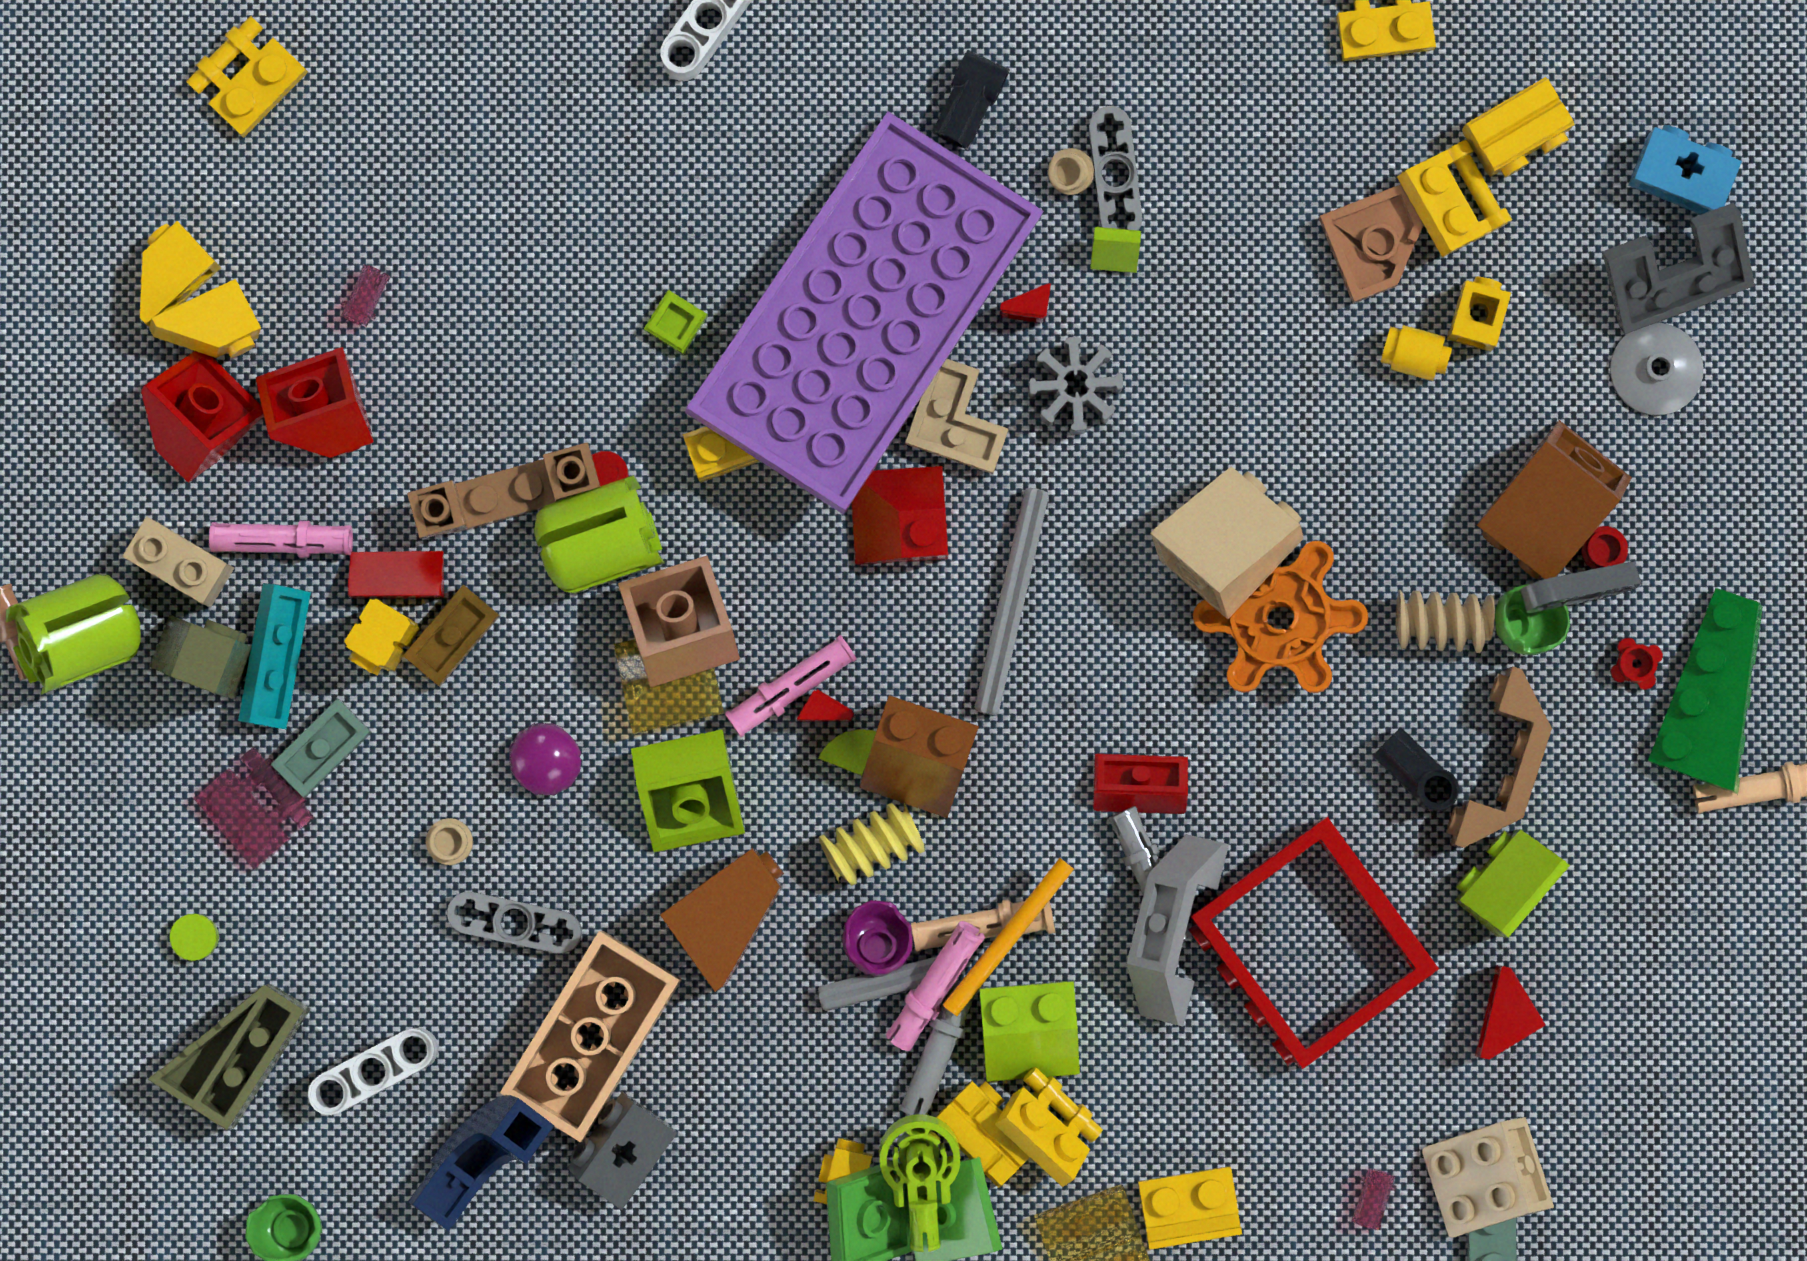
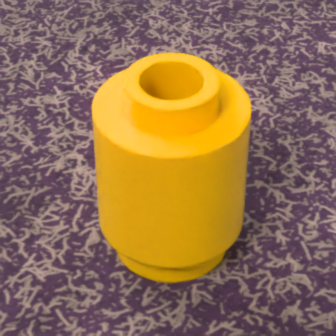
[1381,325,1452,381]

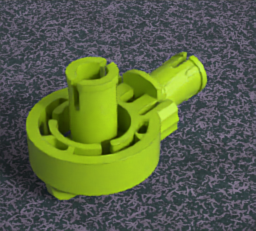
[879,1113,960,1252]

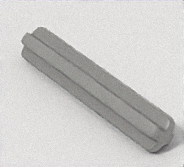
[818,956,937,1011]

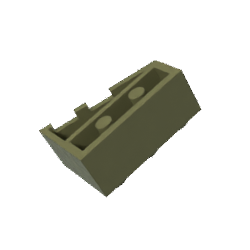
[149,615,252,700]
[148,984,311,1130]

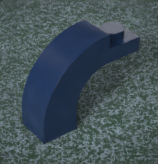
[408,1095,555,1231]

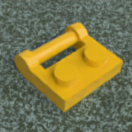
[1397,139,1512,258]

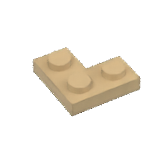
[905,359,1009,474]

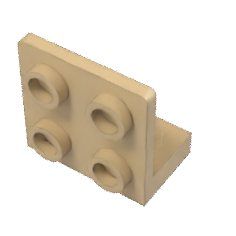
[1422,1117,1554,1238]

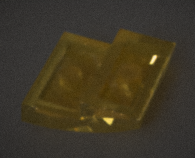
[614,639,725,734]
[1034,1184,1150,1261]

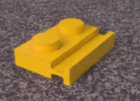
[1138,1166,1242,1250]

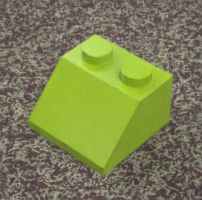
[631,729,745,852]
[1454,829,1570,938]
[979,981,1080,1082]

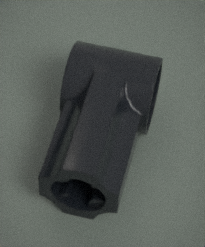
[933,50,1010,150]
[1372,727,1460,813]

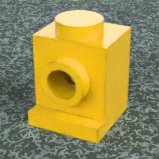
[1447,276,1511,352]
[813,1138,873,1204]

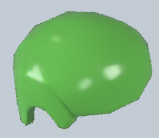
[1494,584,1570,656]
[245,1194,322,1261]

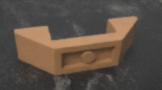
[407,442,600,539]
[1446,666,1552,848]

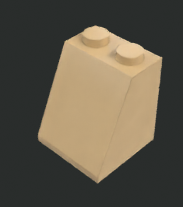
[1150,466,1304,619]

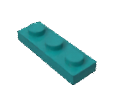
[238,583,311,730]

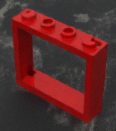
[1188,817,1439,1069]

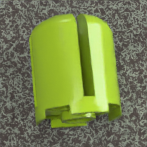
[534,475,665,594]
[6,574,141,695]

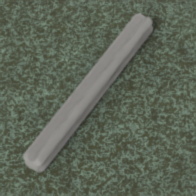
[974,488,1049,715]

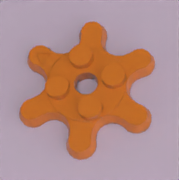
[1193,541,1369,693]

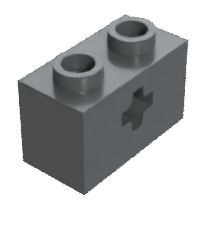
[567,1092,677,1210]

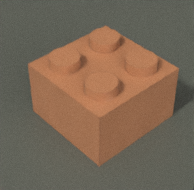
[618,556,740,687]

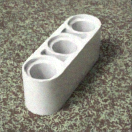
[660,0,752,81]
[308,1028,439,1115]

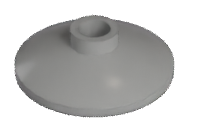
[1610,323,1704,416]

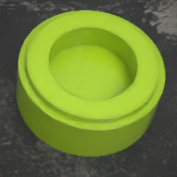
[170,914,219,961]

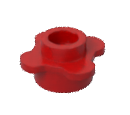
[1610,638,1663,690]

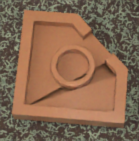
[1319,184,1424,304]

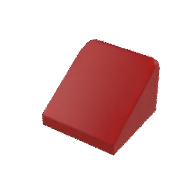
[999,283,1051,324]
[797,689,855,722]

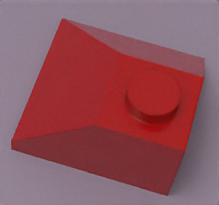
[255,347,374,458]
[141,351,264,483]
[852,466,948,565]

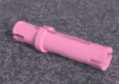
[209,521,353,558]
[724,635,857,737]
[886,921,985,1051]

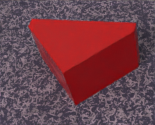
[1475,965,1546,1060]

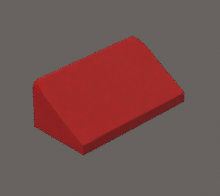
[348,551,444,599]
[1093,754,1188,814]

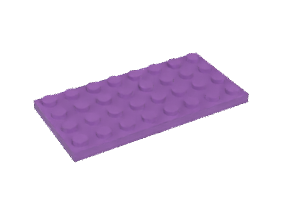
[685,111,1044,515]

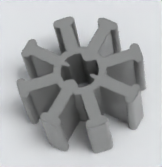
[1028,337,1123,435]

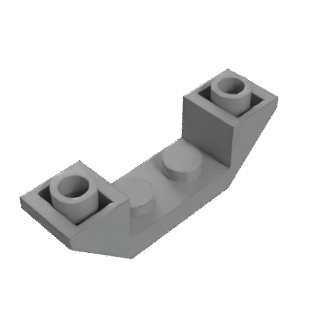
[1126,834,1229,1027]

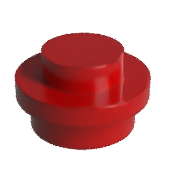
[592,451,629,486]
[1581,526,1628,569]

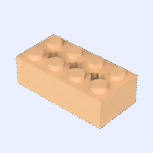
[500,931,682,1142]

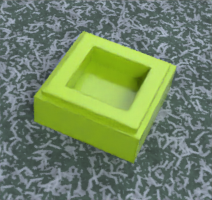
[1090,227,1141,273]
[644,290,708,355]

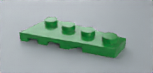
[1648,588,1763,794]

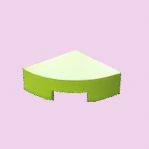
[818,729,876,776]

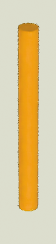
[943,858,1074,1016]

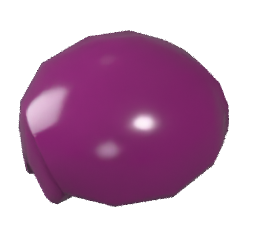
[509,723,581,796]
[842,900,913,976]

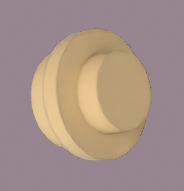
[1048,148,1094,195]
[426,818,473,865]

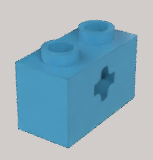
[1628,125,1742,214]

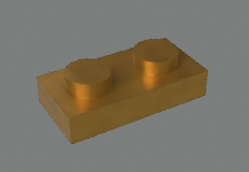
[403,585,500,686]

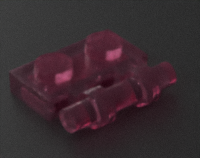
[194,747,315,870]

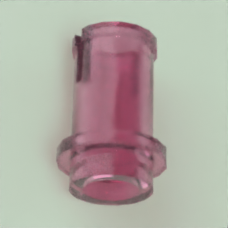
[341,265,391,327]
[1351,1167,1397,1230]

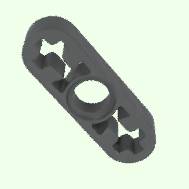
[1520,562,1642,613]

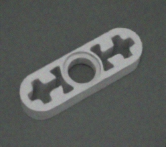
[1089,106,1142,230]
[447,892,582,953]

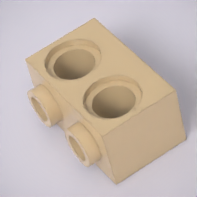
[122,516,234,608]

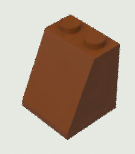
[1477,420,1632,579]
[859,695,979,818]
[660,848,784,992]

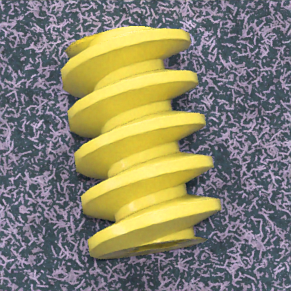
[819,802,925,886]

